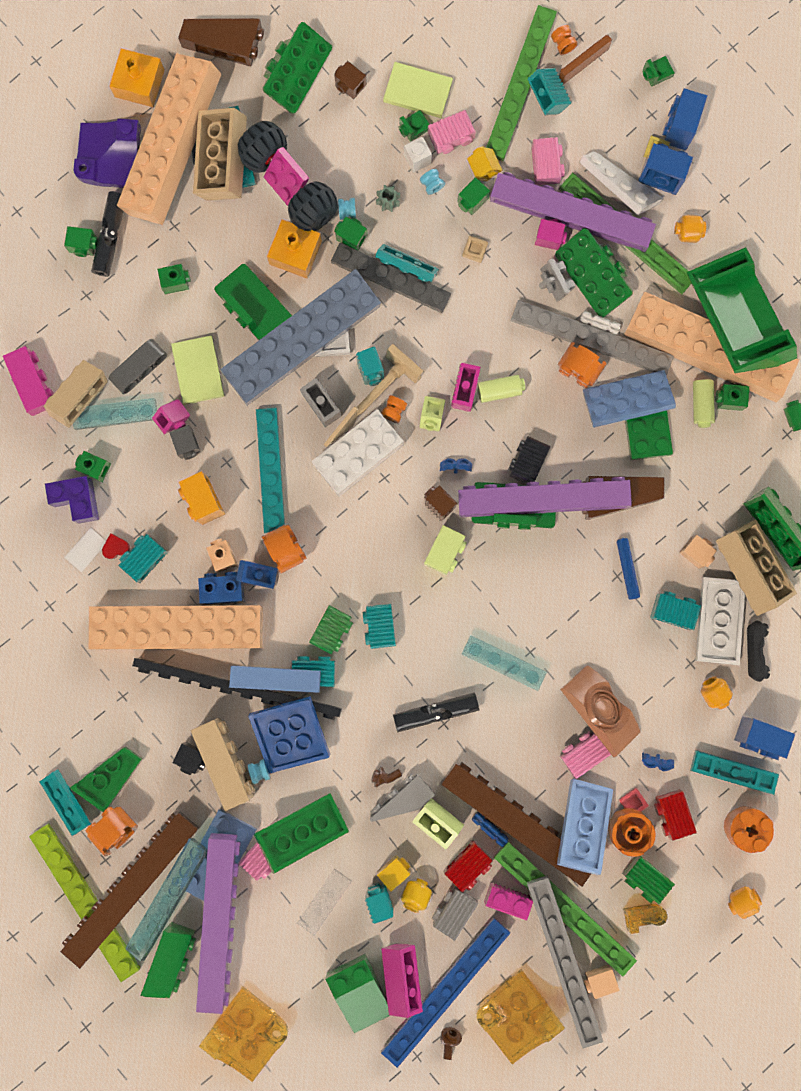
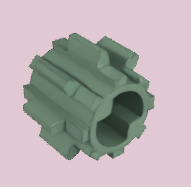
[376,185,400,212]

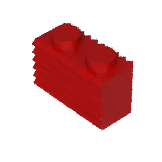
[654,789,697,841]
[444,840,493,892]

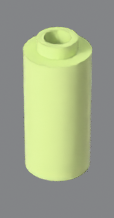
[477,375,525,403]
[693,379,715,428]

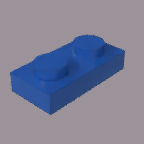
[236,560,278,589]

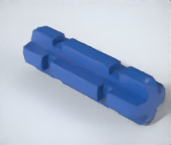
[472,812,509,847]

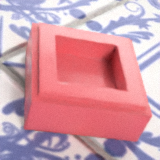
[619,788,649,812]

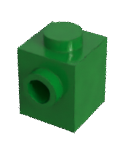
[457,177,490,215]
[334,217,368,251]
[64,226,98,257]
[157,264,191,295]
[715,384,749,411]
[75,451,111,483]

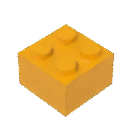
[178,471,225,525]

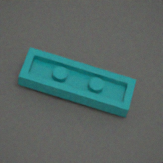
[375,244,439,282]
[39,770,91,836]

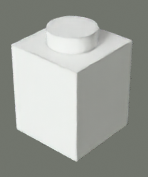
[404,137,432,173]

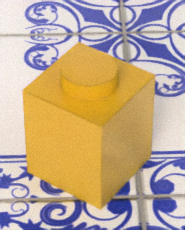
[467,147,503,182]
[377,855,411,892]

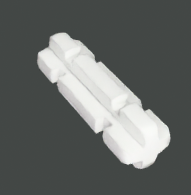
[580,311,621,335]

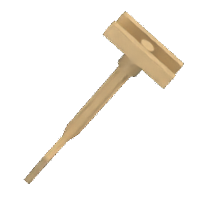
[324,344,424,447]

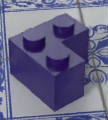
[45,476,99,524]

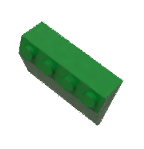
[743,487,801,571]

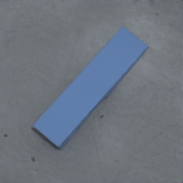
[229,666,321,693]

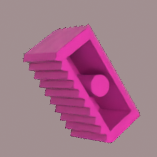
[451,363,481,412]
[484,882,533,920]

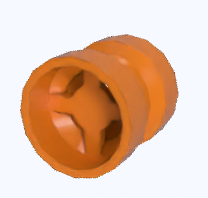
[551,25,578,55]
[381,395,408,423]

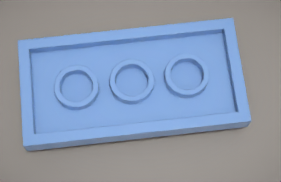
[557,778,613,875]

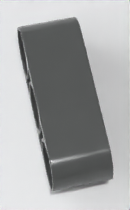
[108,339,167,394]

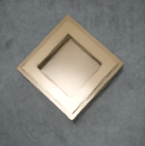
[462,235,488,263]

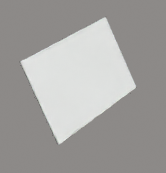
[64,528,106,572]

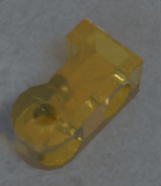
[623,903,668,934]

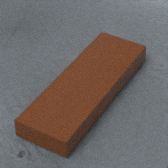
[559,35,612,85]

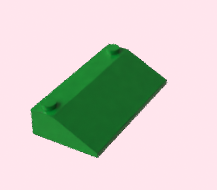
[687,247,797,373]

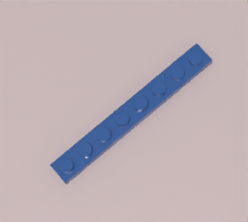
[381,917,510,1068]

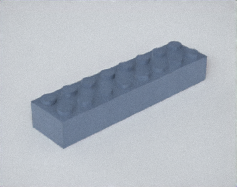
[220,269,381,406]

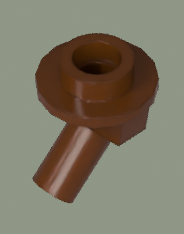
[371,766,402,787]
[440,1027,462,1060]

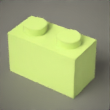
[424,525,467,575]
[412,798,464,849]

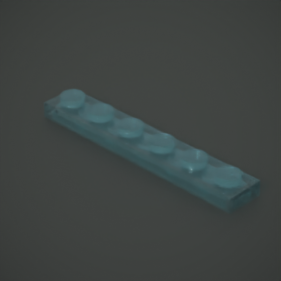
[125,838,208,962]

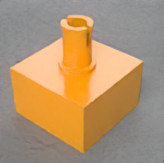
[109,48,165,108]
[267,219,322,278]

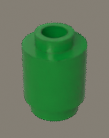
[783,400,801,432]

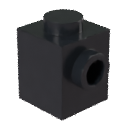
[172,742,206,775]

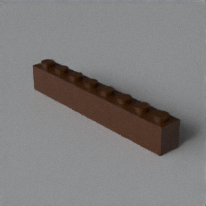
[440,762,591,887]
[60,811,199,969]

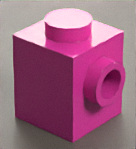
[535,219,567,250]
[152,399,190,434]

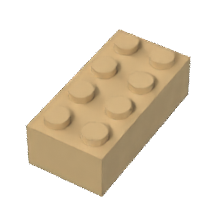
[193,108,247,201]
[716,519,797,616]
[190,718,255,811]

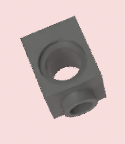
[169,425,201,460]

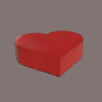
[102,533,130,559]

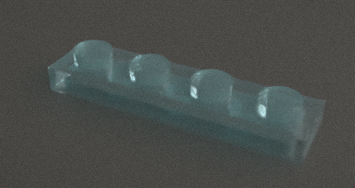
[73,398,157,430]
[461,635,547,691]

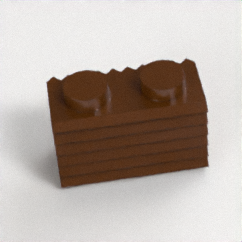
[424,485,457,521]

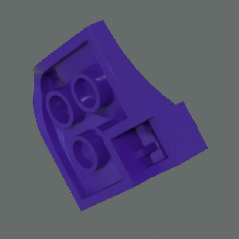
[73,118,141,188]

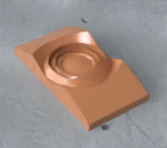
[560,665,640,757]

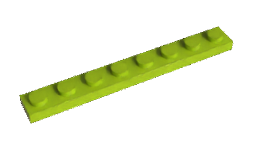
[29,823,141,982]

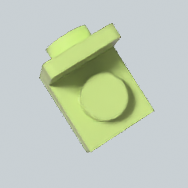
[419,396,445,431]

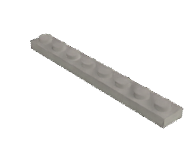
[511,300,674,375]
[527,875,603,1048]

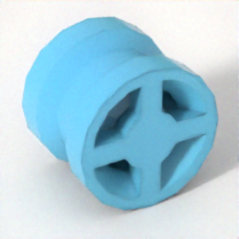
[420,169,445,195]
[338,198,356,220]
[248,759,271,784]

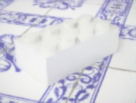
[311,409,404,497]

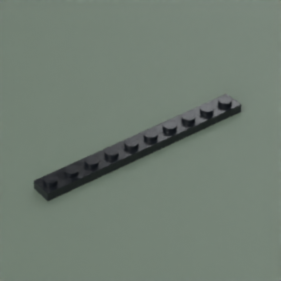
[132,658,342,720]

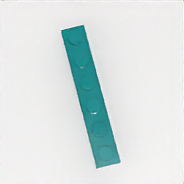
[256,408,285,534]

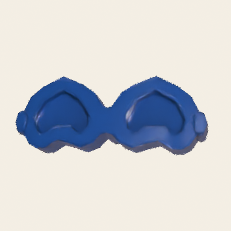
[440,458,472,474]
[642,753,674,772]

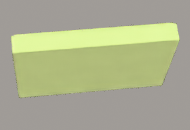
[383,62,453,119]
[171,335,225,405]

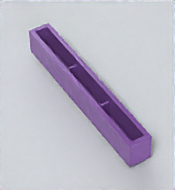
[490,172,656,252]
[458,477,632,518]
[196,833,241,1014]

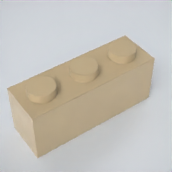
[44,360,108,428]

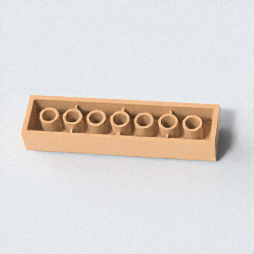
[117,53,221,225]
[624,291,800,402]
[88,605,263,649]

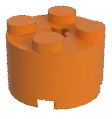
[558,342,607,389]
[261,524,307,574]
[724,806,774,853]
[85,807,138,857]
[608,808,656,857]

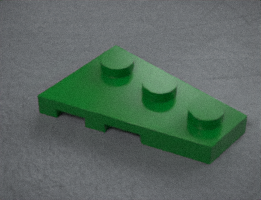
[70,747,143,812]

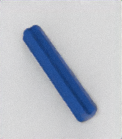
[617,538,640,600]

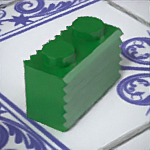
[309,605,353,654]
[622,856,675,904]

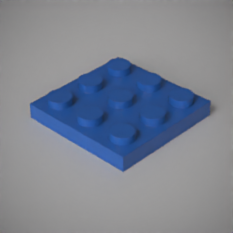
[248,697,330,774]

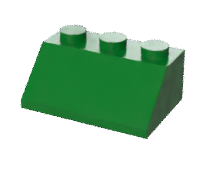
[140,922,197,998]

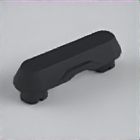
[747,620,770,682]

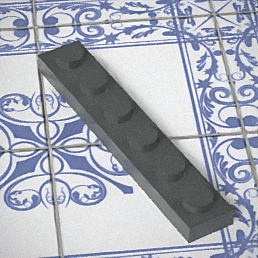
[331,242,451,313]

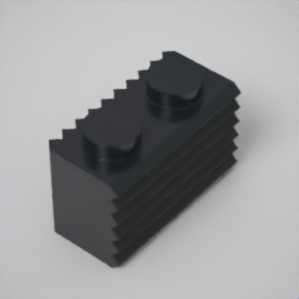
[508,436,551,484]

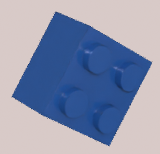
[662,88,708,151]
[638,143,693,195]
[734,716,795,760]

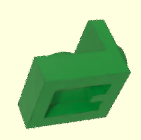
[642,56,675,87]
[398,110,430,142]

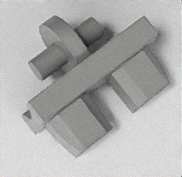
[539,258,575,302]

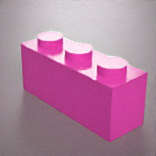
[2,346,54,416]
[381,943,423,1018]

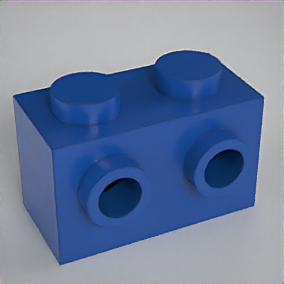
[198,572,245,604]

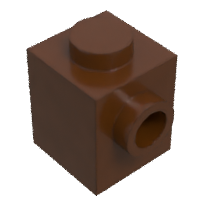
[334,60,367,100]

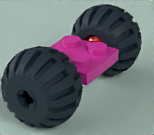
[238,121,338,231]

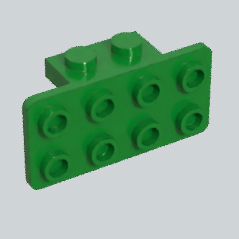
[262,22,332,114]
[555,229,633,317]
[214,264,292,340]
[471,482,556,530]

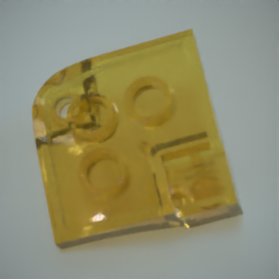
[476,969,565,1065]
[199,986,288,1082]

